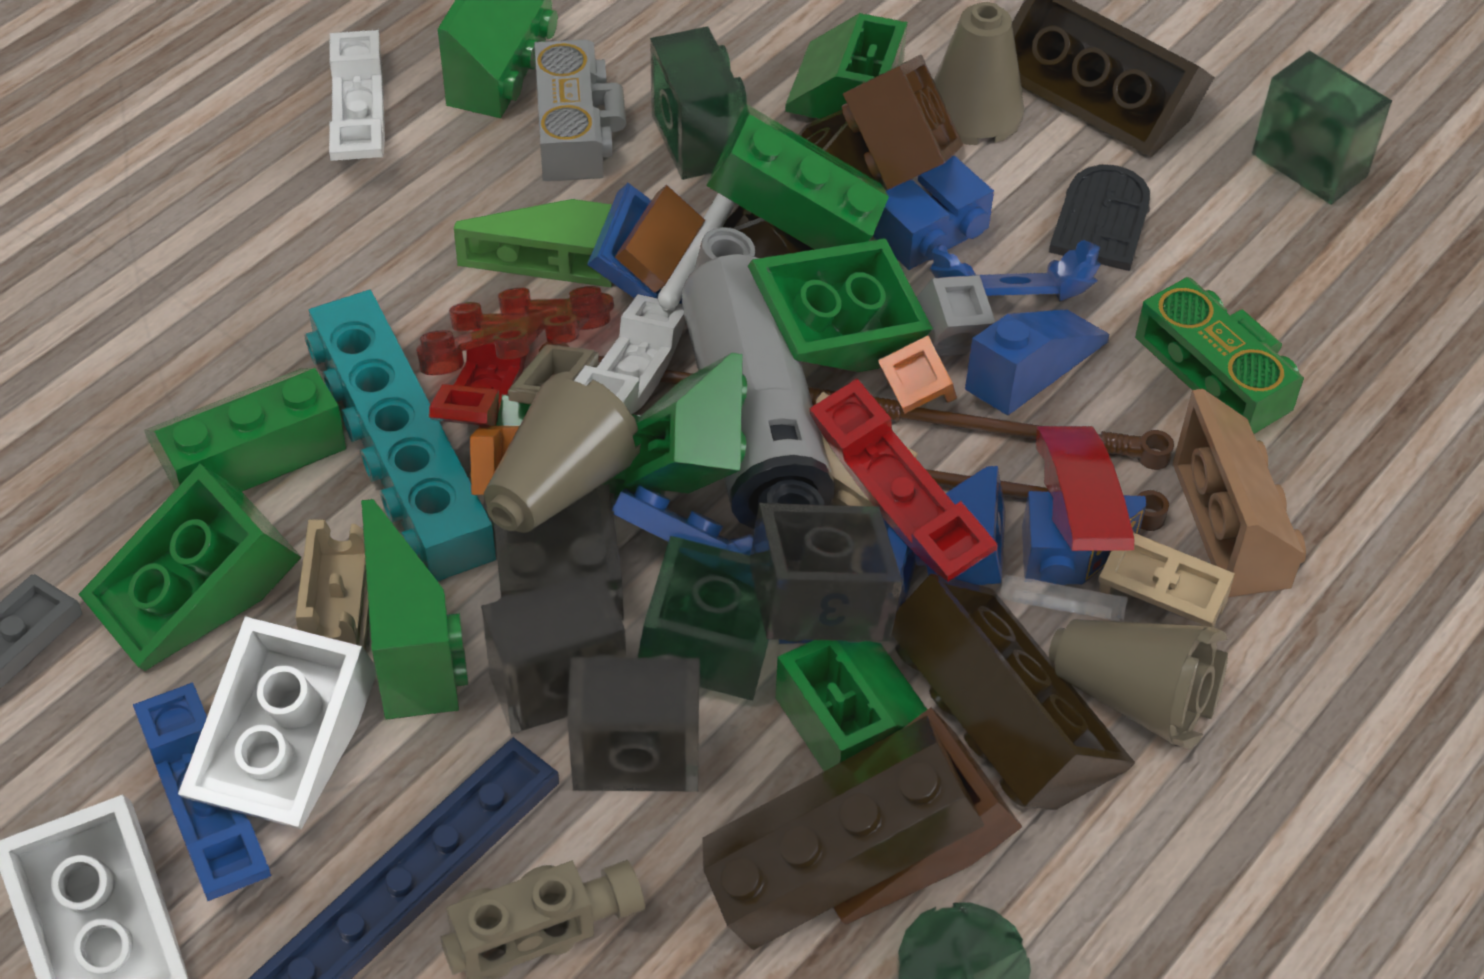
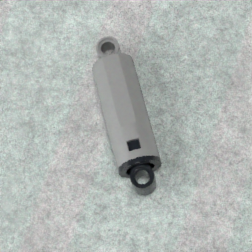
[682,227,835,563]

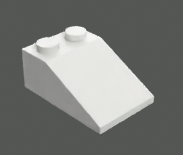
[178,616,376,829]
[0,795,189,979]

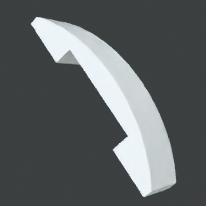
[329,30,385,161]
[574,294,686,414]

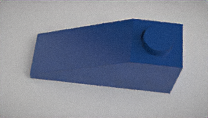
[965,309,1110,416]

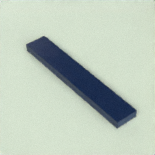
[248,737,559,979]

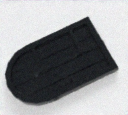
[1049,164,1150,271]

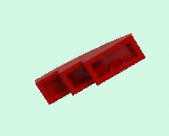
[1036,426,1135,551]

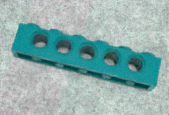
[304,289,496,581]

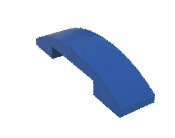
[133,682,272,901]

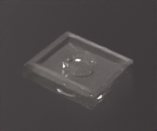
[1000,575,1127,621]

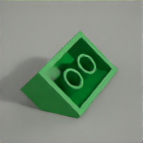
[437,0,558,119]
[706,104,889,250]
[144,368,346,492]

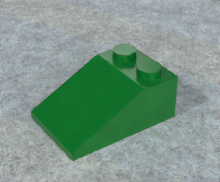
[748,238,933,372]
[78,463,302,671]
[361,499,469,720]

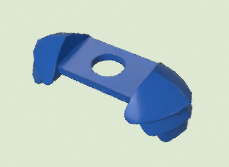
[930,240,1101,301]

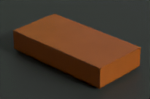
[615,185,705,293]

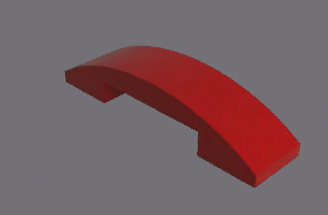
[429,322,531,427]
[809,378,998,582]

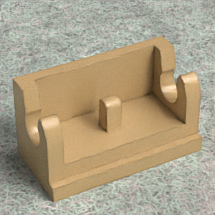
[295,520,369,650]
[1098,532,1235,628]

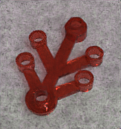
[416,286,615,375]

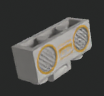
[534,40,626,181]

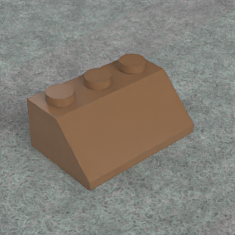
[1172,389,1306,597]

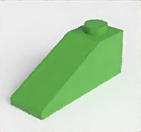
[453,199,613,288]

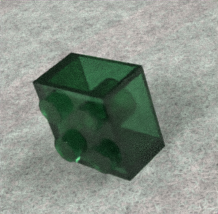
[650,26,747,180]
[1251,50,1392,205]
[635,536,787,701]

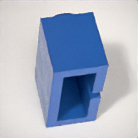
[873,155,994,270]

